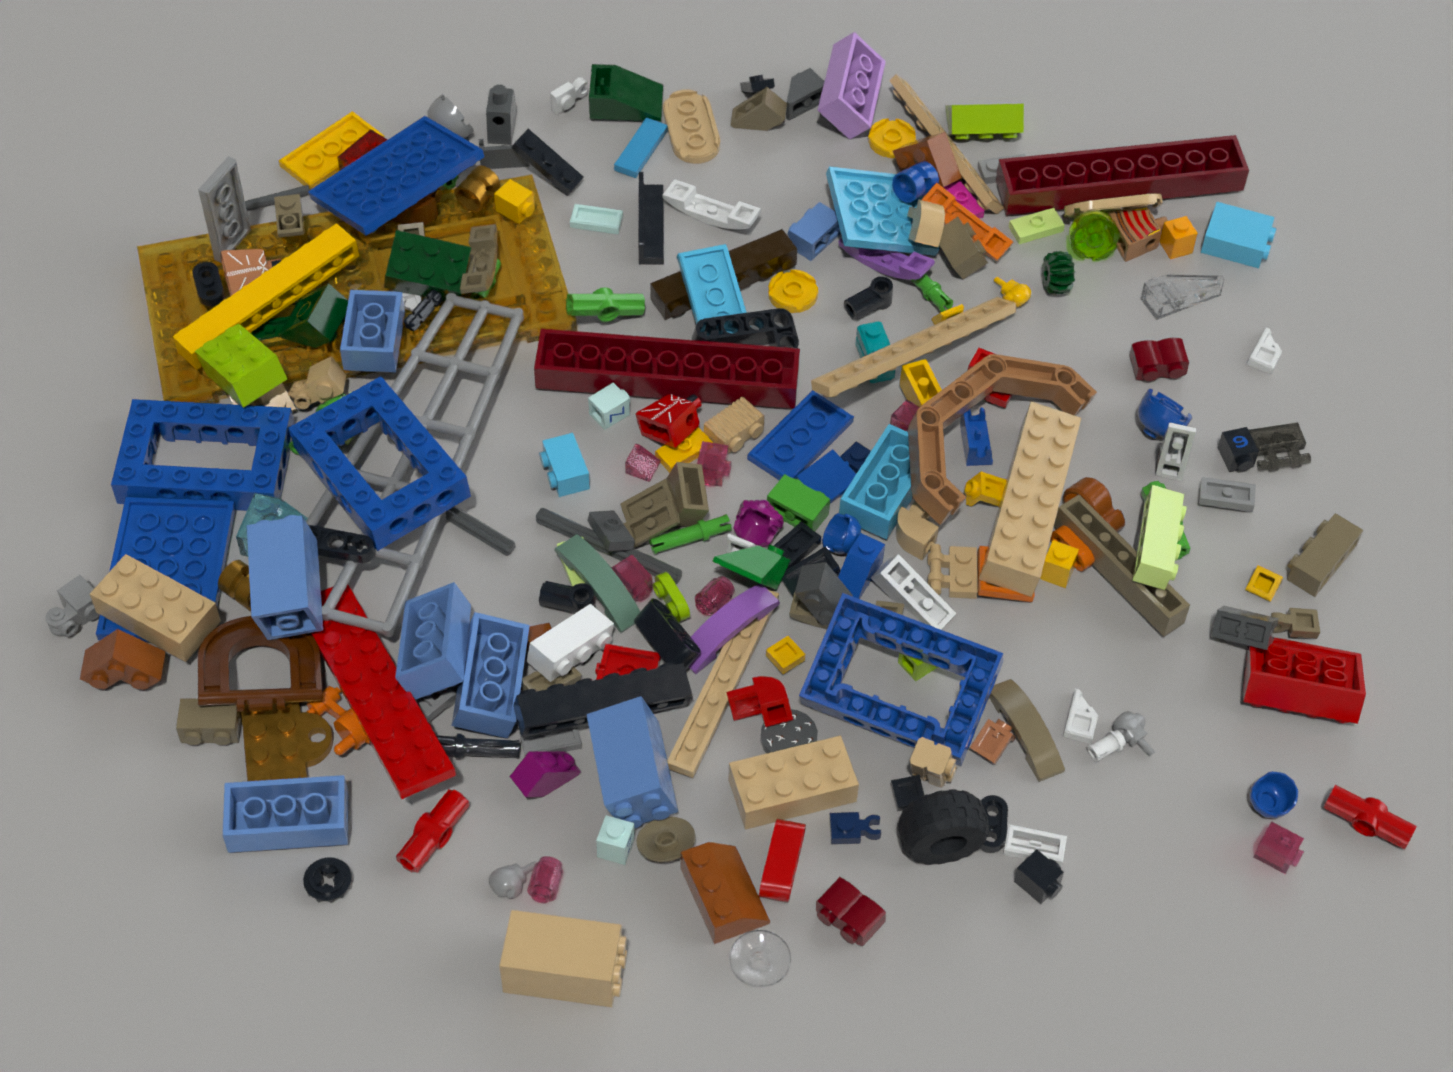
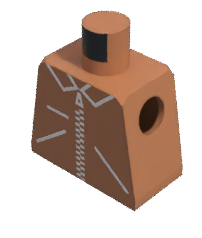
[220,249,281,296]

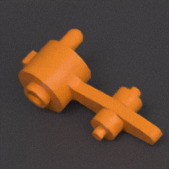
[306,686,370,755]

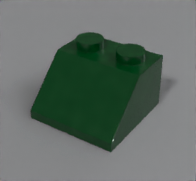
[278,284,348,348]

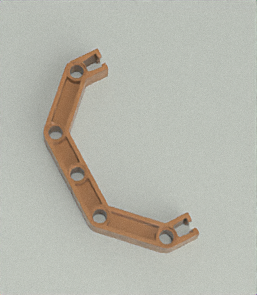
[908,354,1097,525]

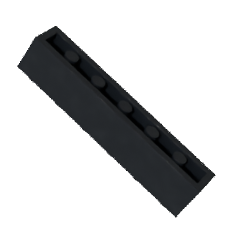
[513,663,693,738]

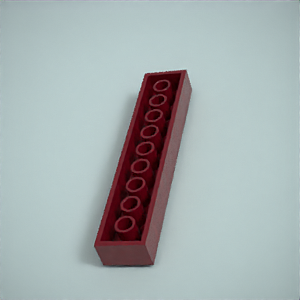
[996,135,1249,215]
[534,328,800,409]

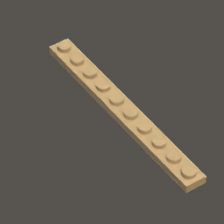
[811,297,1016,398]

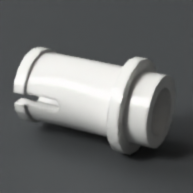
[1087,730,1126,762]

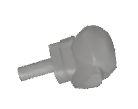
[1114,711,1155,756]
[489,861,538,899]

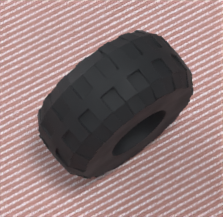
[897,789,989,865]

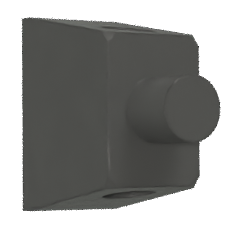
[486,84,517,145]

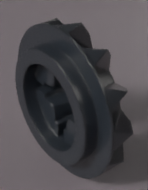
[303,857,352,903]

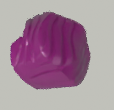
[733,500,784,547]

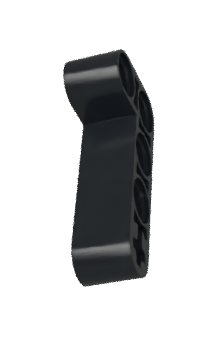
[692,308,799,348]

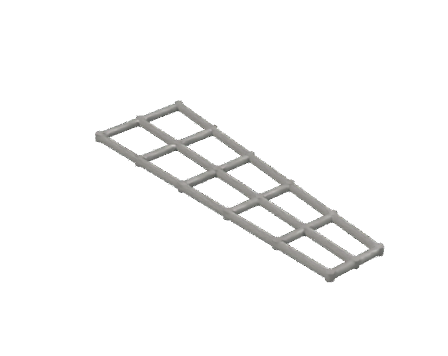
[306,293,524,637]

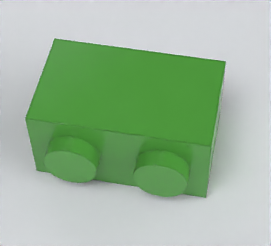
[767,474,830,531]

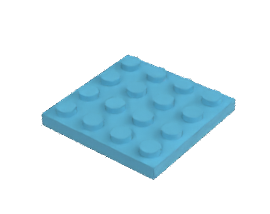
[826,166,940,256]

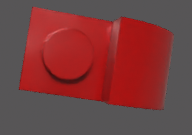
[726,676,793,727]

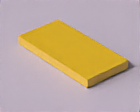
[279,111,385,190]

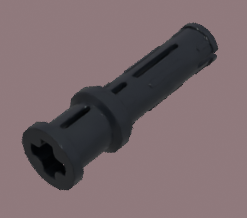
[434,732,520,759]

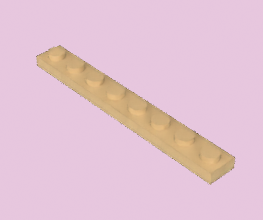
[889,74,1004,214]
[667,584,779,778]

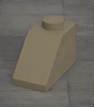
[730,87,787,131]

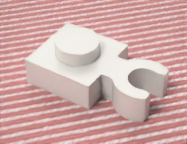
[550,77,588,115]

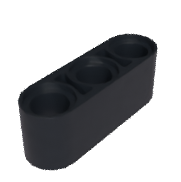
[634,598,701,670]

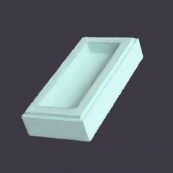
[570,204,623,235]

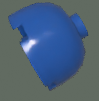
[1138,389,1192,439]

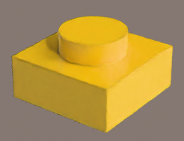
[766,636,806,674]

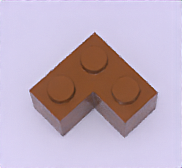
[893,132,962,187]
[80,629,166,690]

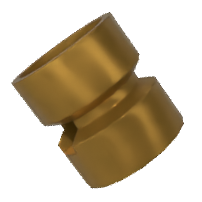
[454,165,501,213]
[218,560,251,610]

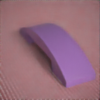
[838,238,935,280]
[689,584,780,675]

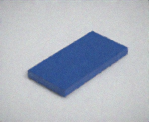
[747,390,854,480]

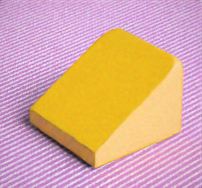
[931,304,964,325]
[1245,565,1283,602]

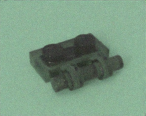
[1249,422,1311,472]

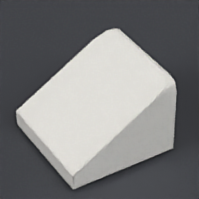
[727,534,757,553]

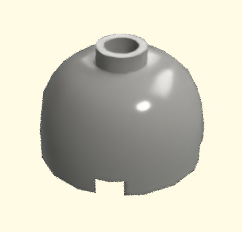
[427,94,474,139]

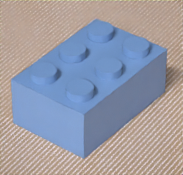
[340,290,405,372]

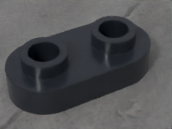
[192,262,225,307]
[980,795,1008,853]

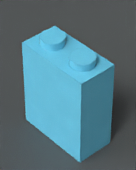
[1201,202,1277,268]

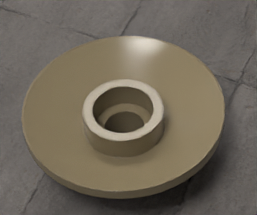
[636,817,696,862]

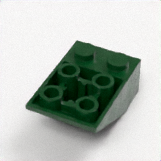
[589,64,663,121]

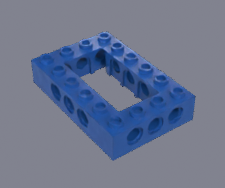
[288,376,471,551]
[111,399,294,513]
[799,593,1003,766]

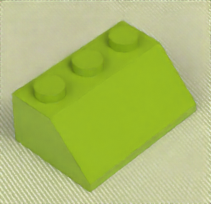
[945,104,1024,139]

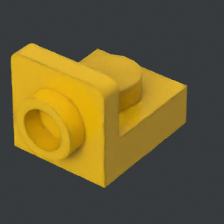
[964,471,1006,507]

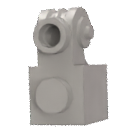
[46,575,100,637]

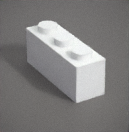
[527,604,614,682]

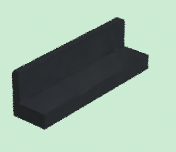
[638,172,664,265]

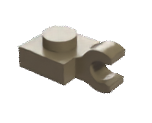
[1271,608,1320,639]

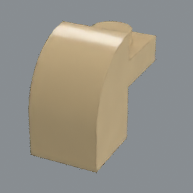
[907,200,945,247]
[896,501,939,560]

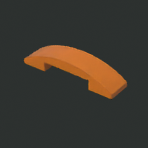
[922,183,1013,261]

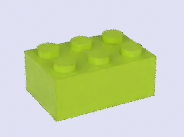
[195,323,287,408]

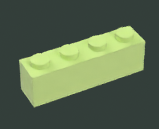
[1132,485,1187,590]

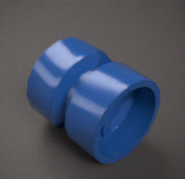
[892,161,939,203]

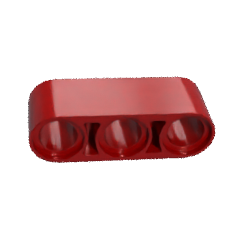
[759,818,806,903]

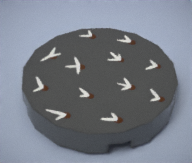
[760,709,818,753]

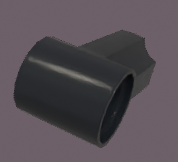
[844,276,893,320]
[539,581,596,615]

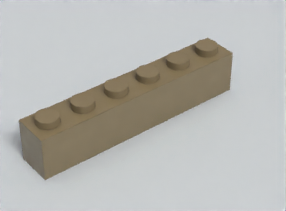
[1054,495,1190,637]

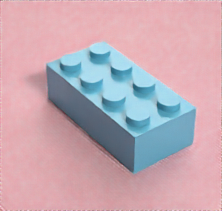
[839,424,913,540]

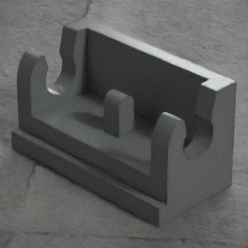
[479,139,530,169]
[1212,606,1279,650]

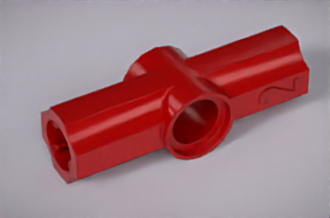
[1323,785,1417,850]
[396,789,469,873]

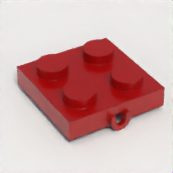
[595,644,661,680]

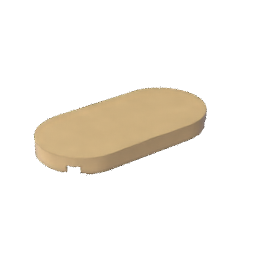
[663,89,720,164]
[1064,194,1163,218]

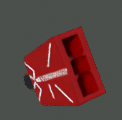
[635,394,702,448]

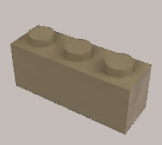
[1287,513,1363,597]

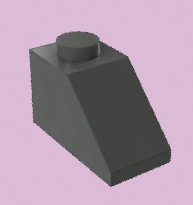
[786,68,824,121]

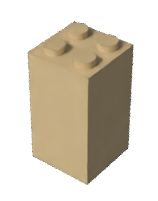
[499,910,627,1007]

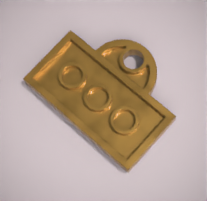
[241,702,333,782]

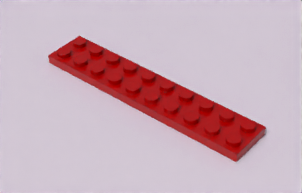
[310,584,456,800]

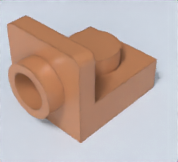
[970,719,1016,765]

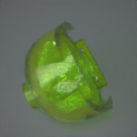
[1069,210,1120,261]

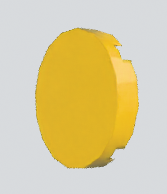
[868,118,916,158]
[768,269,818,313]

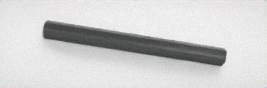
[536,508,682,584]

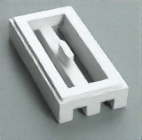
[1003,824,1067,867]

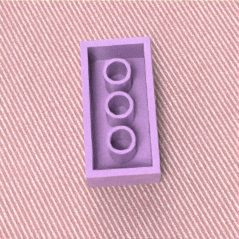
[818,32,886,139]

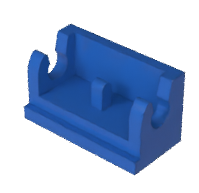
[960,407,993,466]

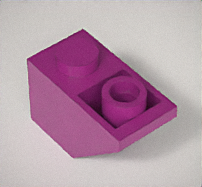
[509,751,581,797]

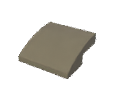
[620,479,680,548]

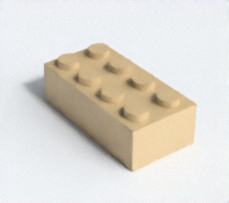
[90,554,221,662]
[728,735,859,830]

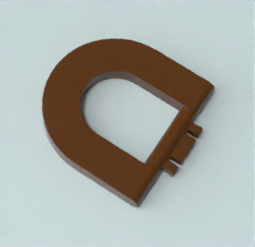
[198,616,322,712]

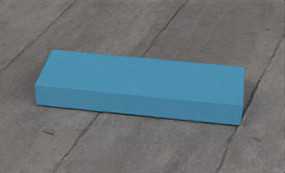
[614,118,668,178]

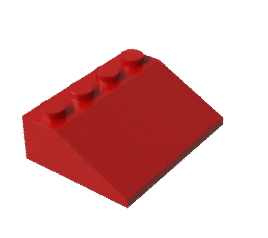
[1243,637,1366,724]

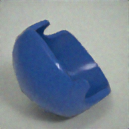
[822,513,861,555]
[1249,771,1299,819]

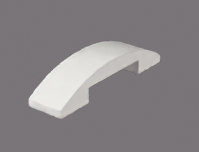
[663,179,761,229]

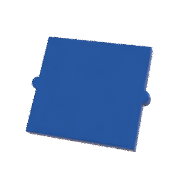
[796,449,856,503]

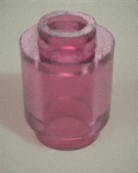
[695,576,735,616]
[527,856,563,903]

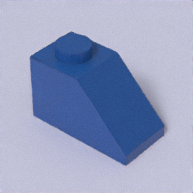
[838,533,885,599]

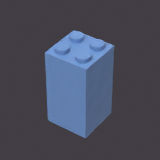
[247,515,323,640]
[587,696,678,829]

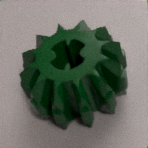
[1041,251,1075,294]

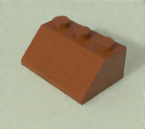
[681,842,770,944]

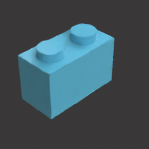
[539,433,590,497]

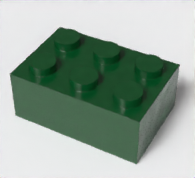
[384,230,471,302]

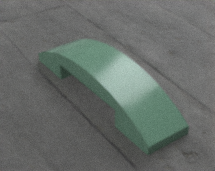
[554,534,640,633]

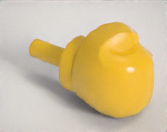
[994,277,1031,307]

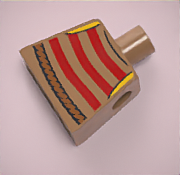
[1105,207,1168,262]

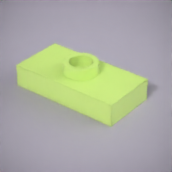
[1009,208,1065,244]

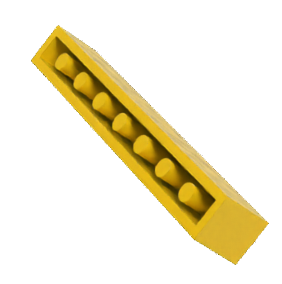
[173,223,359,370]

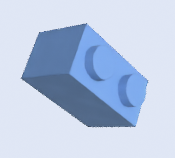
[787,202,841,261]

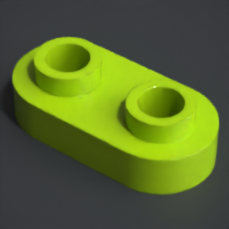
[652,572,690,622]

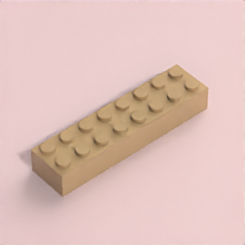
[979,401,1081,597]

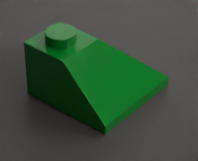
[712,544,790,590]

